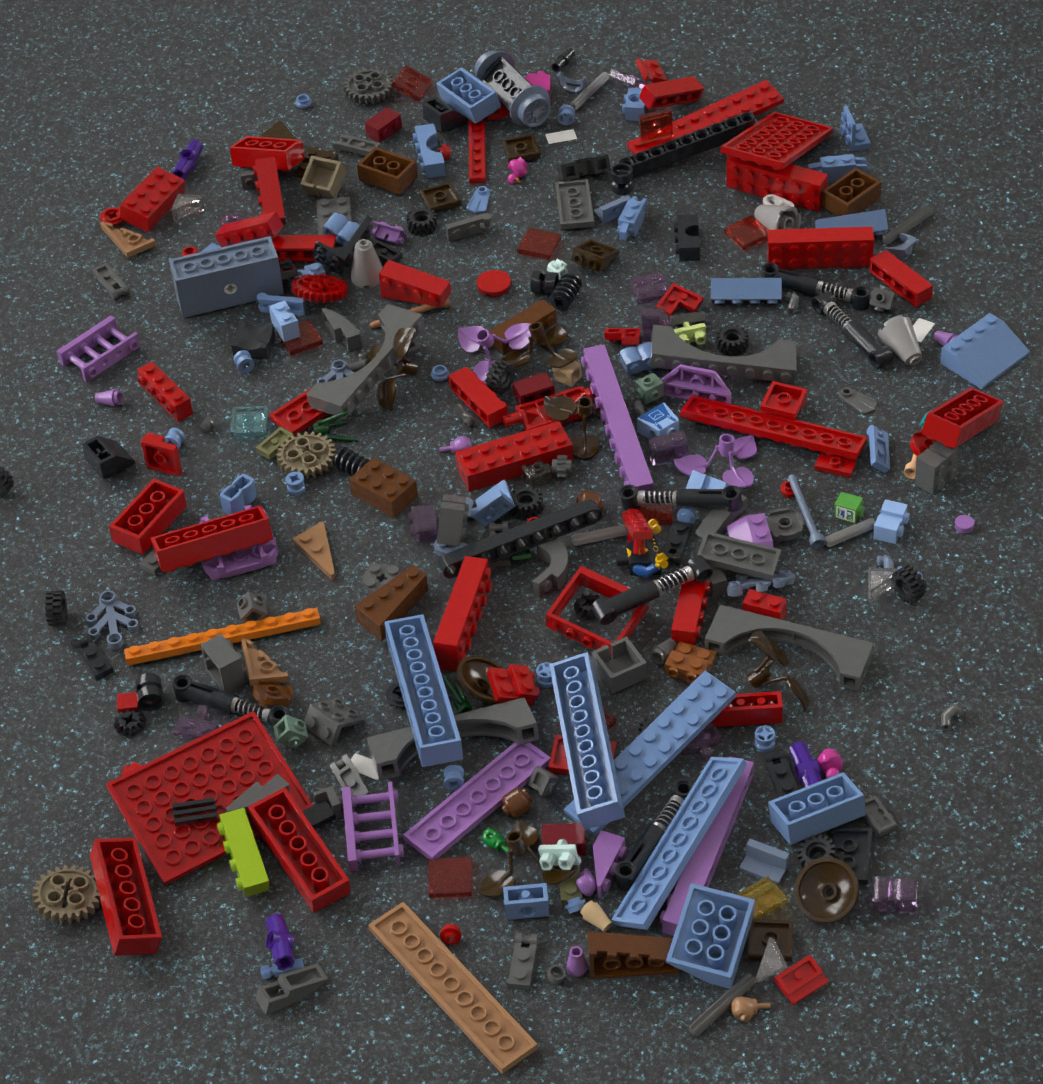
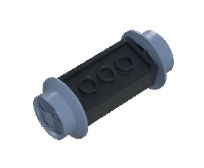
[475,51,551,127]

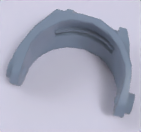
[556,72,587,94]
[883,233,918,259]

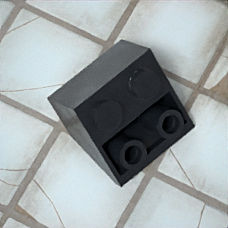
[422,97,468,132]
[82,436,135,480]

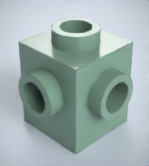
[634,373,664,404]
[274,715,308,749]

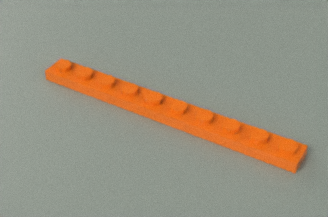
[124,608,321,666]

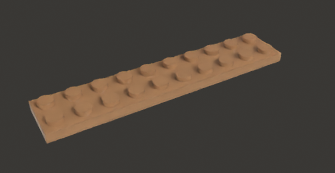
[368,902,538,1074]

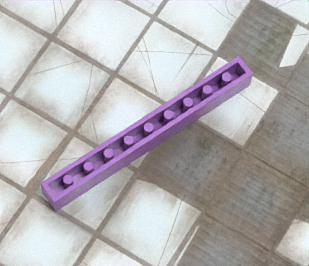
[581,344,653,493]
[660,756,754,936]

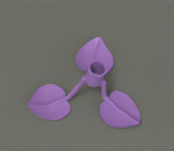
[458,323,531,383]
[674,434,757,488]

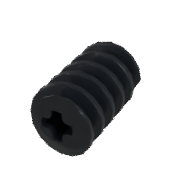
[550,273,582,311]
[333,447,370,476]

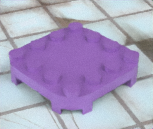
[200,505,278,580]

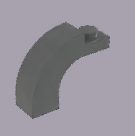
[533,538,569,598]

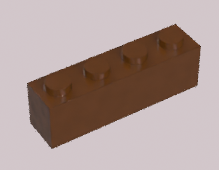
[489,299,557,355]

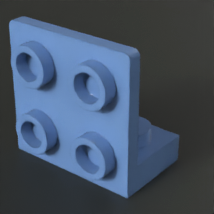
[840,105,871,151]
[470,480,515,527]

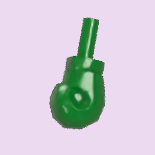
[482,828,510,853]

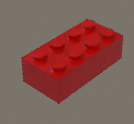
[229,136,305,172]
[120,166,185,232]
[109,479,187,554]

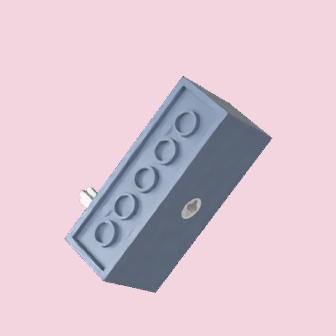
[169,236,284,318]

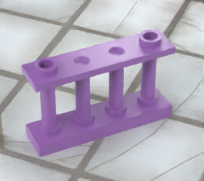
[57,316,140,382]
[342,782,404,871]

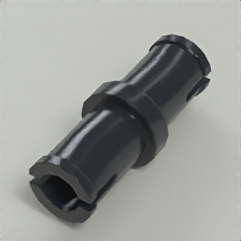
[551,48,575,72]

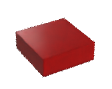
[117,692,139,713]

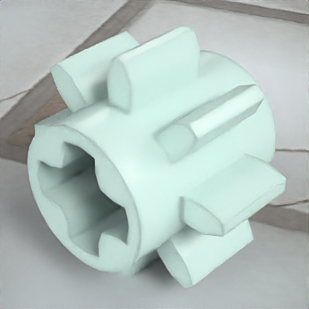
[547,259,568,280]

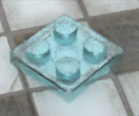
[230,405,269,437]

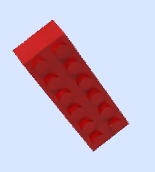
[726,157,828,213]
[767,226,874,269]
[921,387,1004,448]
[455,421,573,492]
[151,505,273,572]
[433,556,492,672]
[248,787,351,913]
[90,838,162,956]

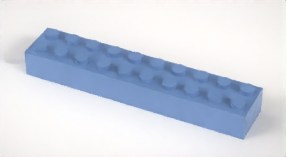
[384,614,463,767]
[549,652,625,830]

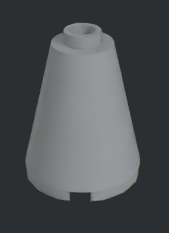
[754,204,801,230]
[351,239,383,288]
[878,315,922,365]

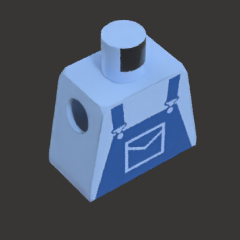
[637,403,681,444]

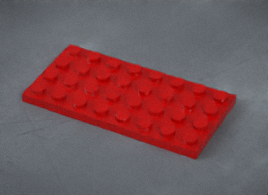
[720,112,834,170]

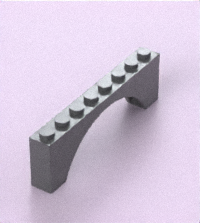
[306,304,426,419]
[650,325,796,384]
[705,605,874,691]
[367,697,539,781]

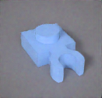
[295,263,326,278]

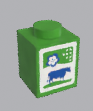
[834,492,865,524]

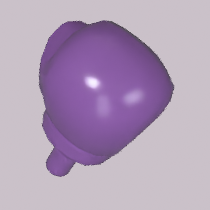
[439,436,472,454]
[576,868,597,896]

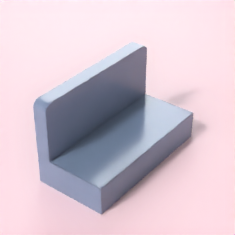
[593,195,632,224]
[740,839,790,885]

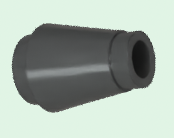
[650,638,677,665]

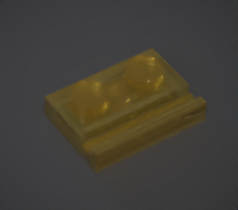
[736,876,787,919]

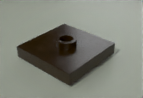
[502,134,541,163]
[419,182,462,213]
[748,919,794,962]

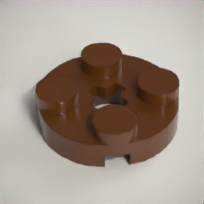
[252,679,294,707]

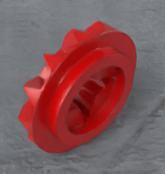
[99,207,125,226]

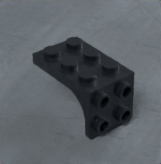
[313,215,373,274]

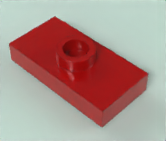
[815,453,856,478]

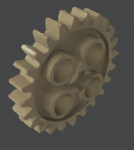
[276,431,336,479]
[32,865,101,925]

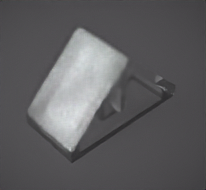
[171,194,204,223]
[867,568,898,603]
[755,937,788,983]

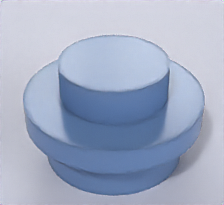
[295,94,312,109]
[431,365,449,381]
[677,508,696,524]
[564,897,586,914]

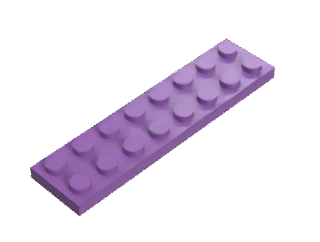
[403,742,551,862]

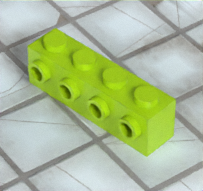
[217,808,269,897]

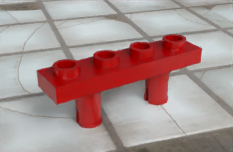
[622,509,653,554]

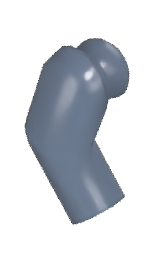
[877,555,894,579]

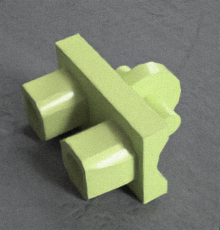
[673,321,706,345]

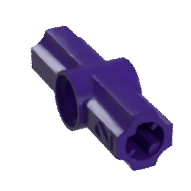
[172,139,203,179]
[789,741,822,788]
[265,913,295,971]

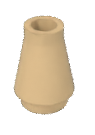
[580,900,613,932]

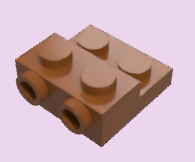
[665,641,717,683]

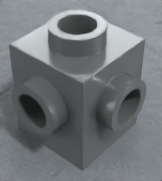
[869,285,898,312]
[237,591,267,622]

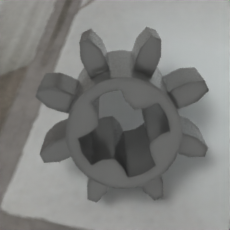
[552,455,572,478]

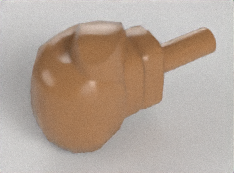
[731,996,771,1022]

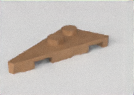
[100,222,156,258]
[293,521,335,580]
[241,638,288,686]

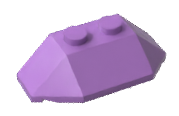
[661,364,731,404]
[727,513,774,548]

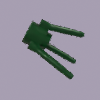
[314,411,358,441]
[442,674,472,715]

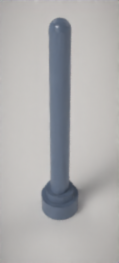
[788,474,826,549]

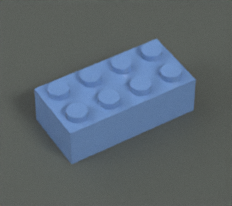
[436,67,501,124]
[768,772,866,845]

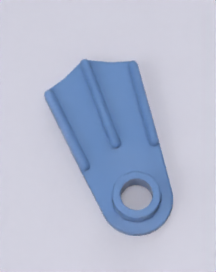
[466,186,490,213]

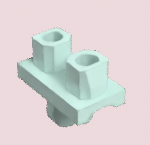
[538,839,581,870]

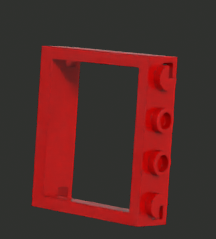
[545,566,649,658]

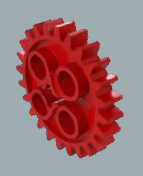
[292,273,348,303]

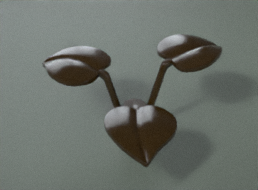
[498,322,578,368]
[368,328,418,411]
[544,396,629,459]
[747,631,808,711]
[478,820,578,897]

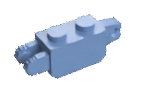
[808,154,869,183]
[618,196,648,241]

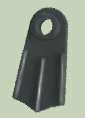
[838,387,878,415]

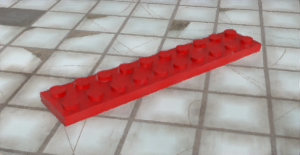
[627,80,784,154]
[680,395,868,460]

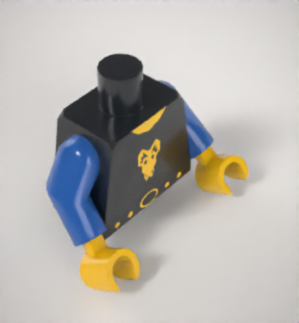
[615,519,668,578]

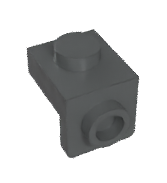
[528,766,559,796]
[313,786,343,819]

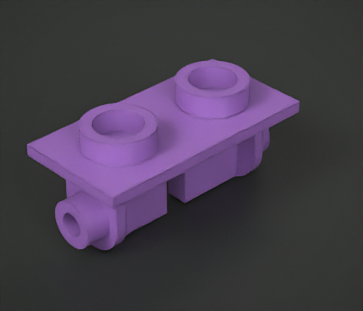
[371,221,408,245]

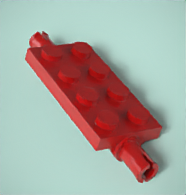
[502,386,596,431]

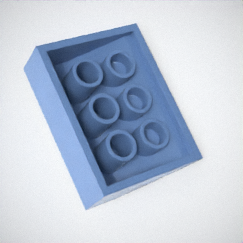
[940,313,1030,389]
[666,883,755,989]

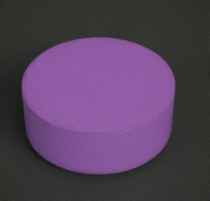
[954,515,974,533]

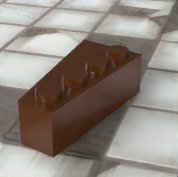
[354,565,428,642]
[587,931,679,979]

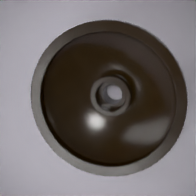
[457,656,504,703]
[794,857,859,923]

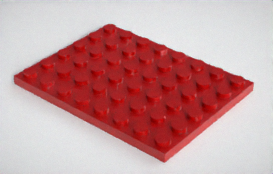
[106,711,313,886]

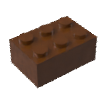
[357,147,418,195]
[821,168,882,216]
[349,458,418,518]

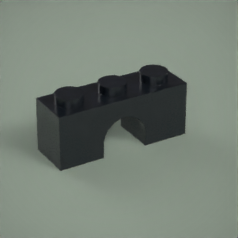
[556,153,611,181]
[674,214,700,261]

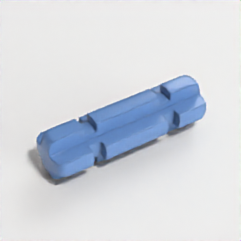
[261,958,304,979]

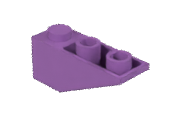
[593,830,627,899]

